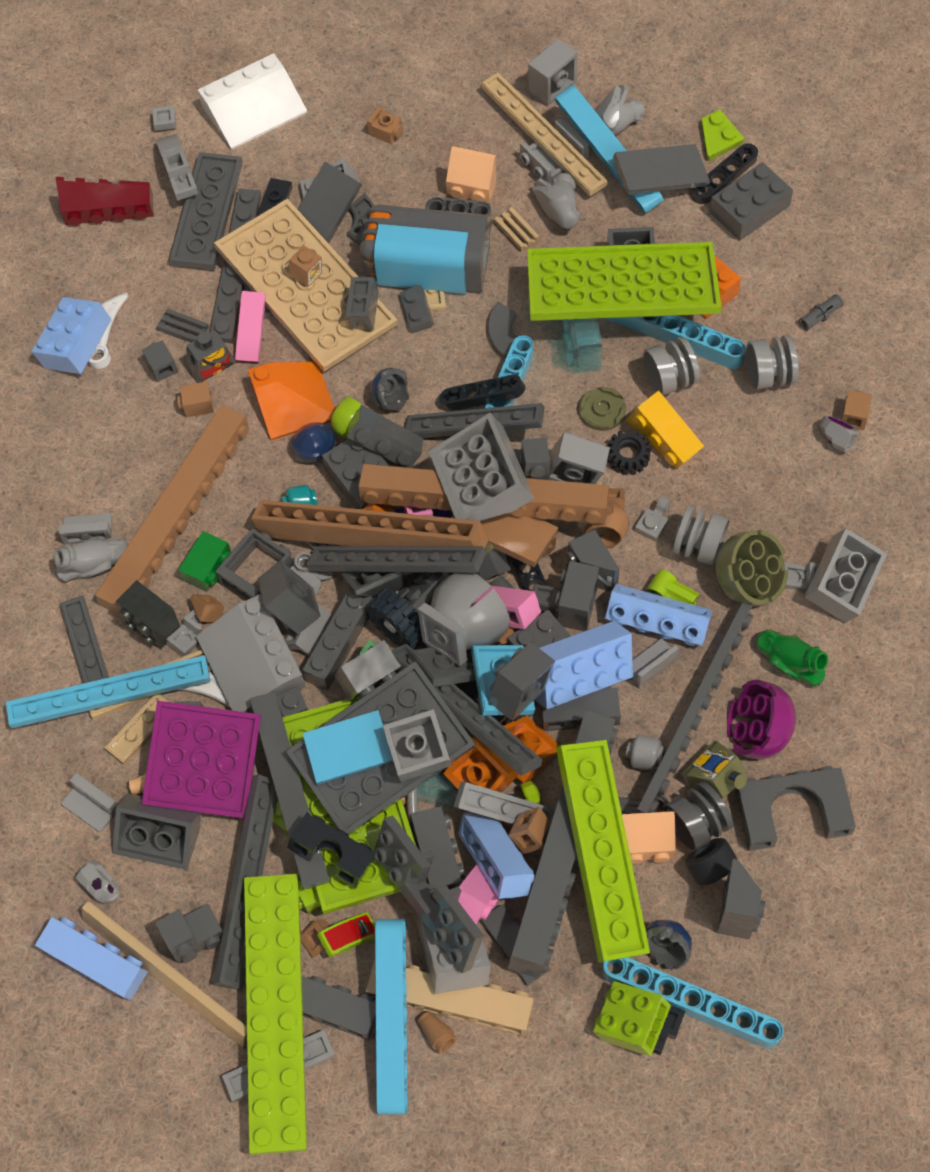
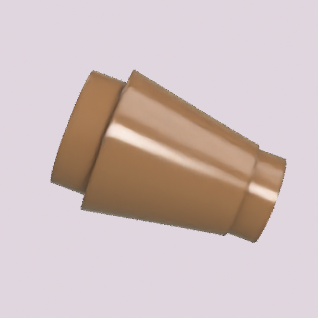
[418,1011,457,1053]

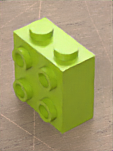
[593,981,671,1057]

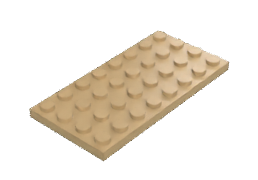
[214,199,398,372]

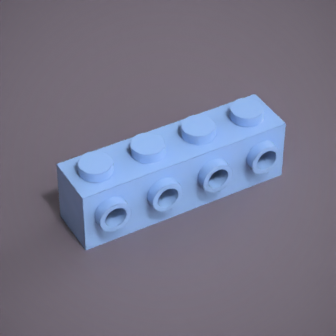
[605,584,713,646]
[459,812,534,899]
[35,917,148,1000]

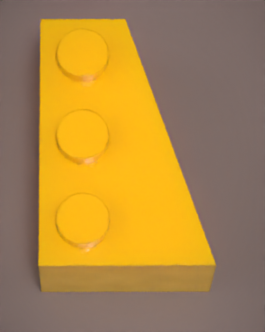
[625,391,704,469]

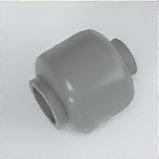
[626,735,666,771]

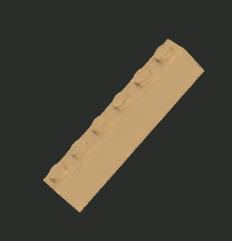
[366,960,534,1036]

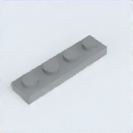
[454,781,555,834]
[222,1030,336,1103]

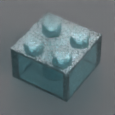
[563,318,602,374]

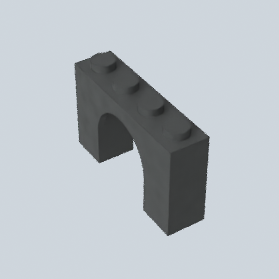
[735,766,856,851]

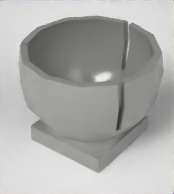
[418,572,510,666]

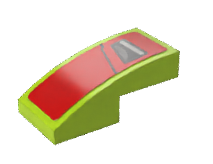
[317,912,375,958]

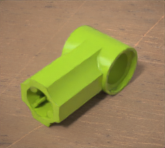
[646,569,700,605]

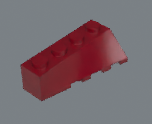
[56,177,154,226]

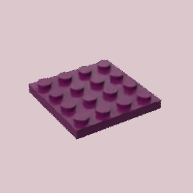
[142,700,261,818]

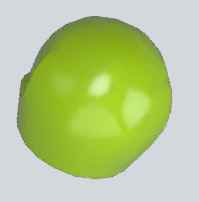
[331,396,362,439]

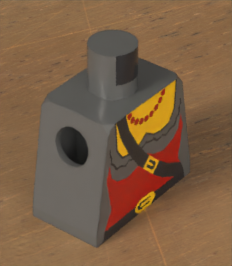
[186,331,237,383]

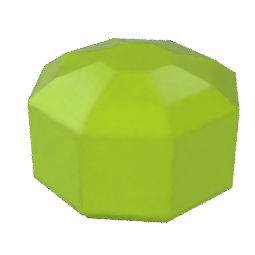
[520,781,541,804]

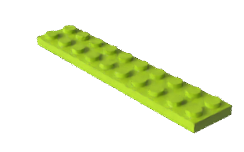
[244,874,307,1155]

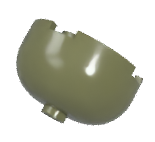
[715,530,788,606]

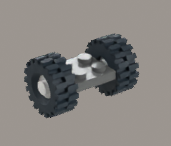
[365,572,480,649]

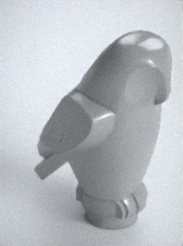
[595,85,645,135]
[532,173,580,229]
[54,537,128,582]

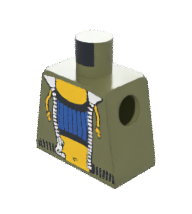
[682,740,747,798]

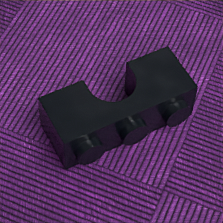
[287,812,376,889]

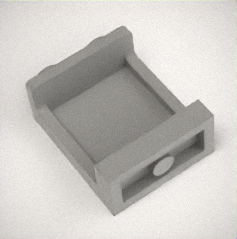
[519,117,589,183]

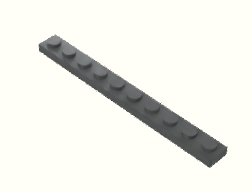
[636,602,753,814]

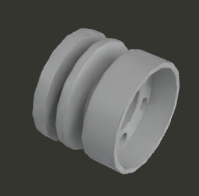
[746,335,798,390]
[643,336,700,396]
[673,504,730,566]

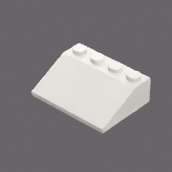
[198,53,307,150]

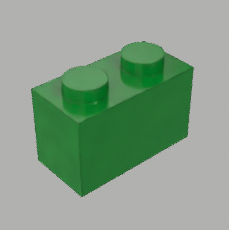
[178,531,231,592]

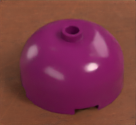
[726,680,796,759]

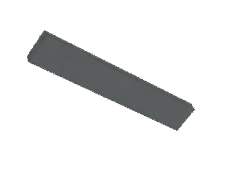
[405,403,544,438]

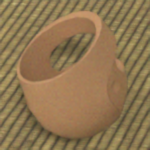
[584,503,629,548]

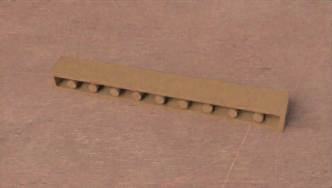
[95,404,249,614]
[359,464,609,524]
[251,500,488,549]

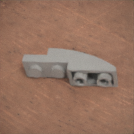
[155,134,198,201]

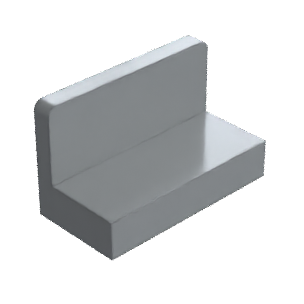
[59,513,112,545]
[284,603,334,657]
[630,638,680,688]
[62,773,118,832]

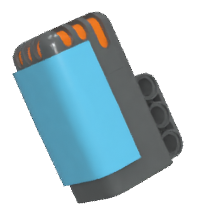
[360,197,492,294]

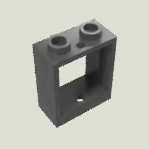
[215,528,293,600]

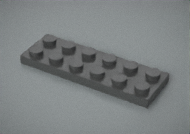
[169,152,243,270]

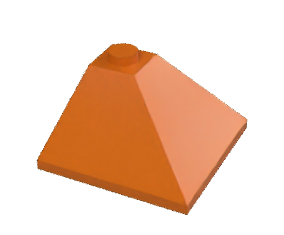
[248,361,335,440]

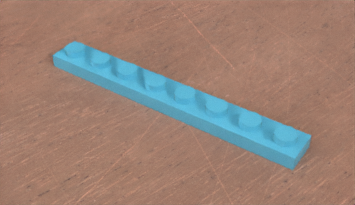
[6,655,211,728]

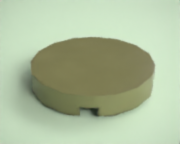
[579,387,627,431]

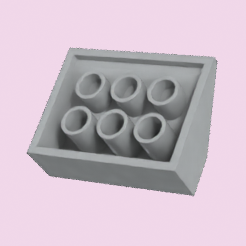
[429,413,535,521]
[196,594,305,713]

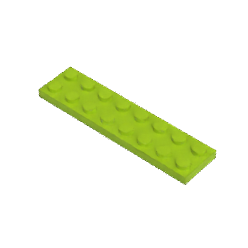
[556,740,650,963]

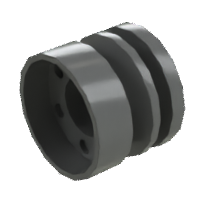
[663,781,733,852]

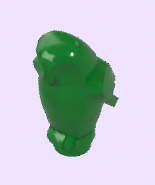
[756,629,828,687]

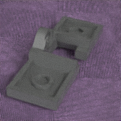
[373,816,484,974]

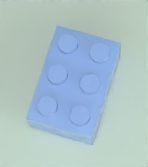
[31,297,112,374]

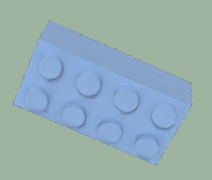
[535,621,633,709]

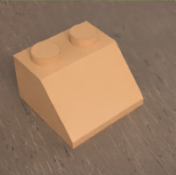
[446,146,497,203]
[622,812,675,864]

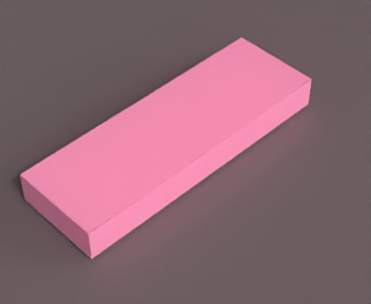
[235,291,266,363]

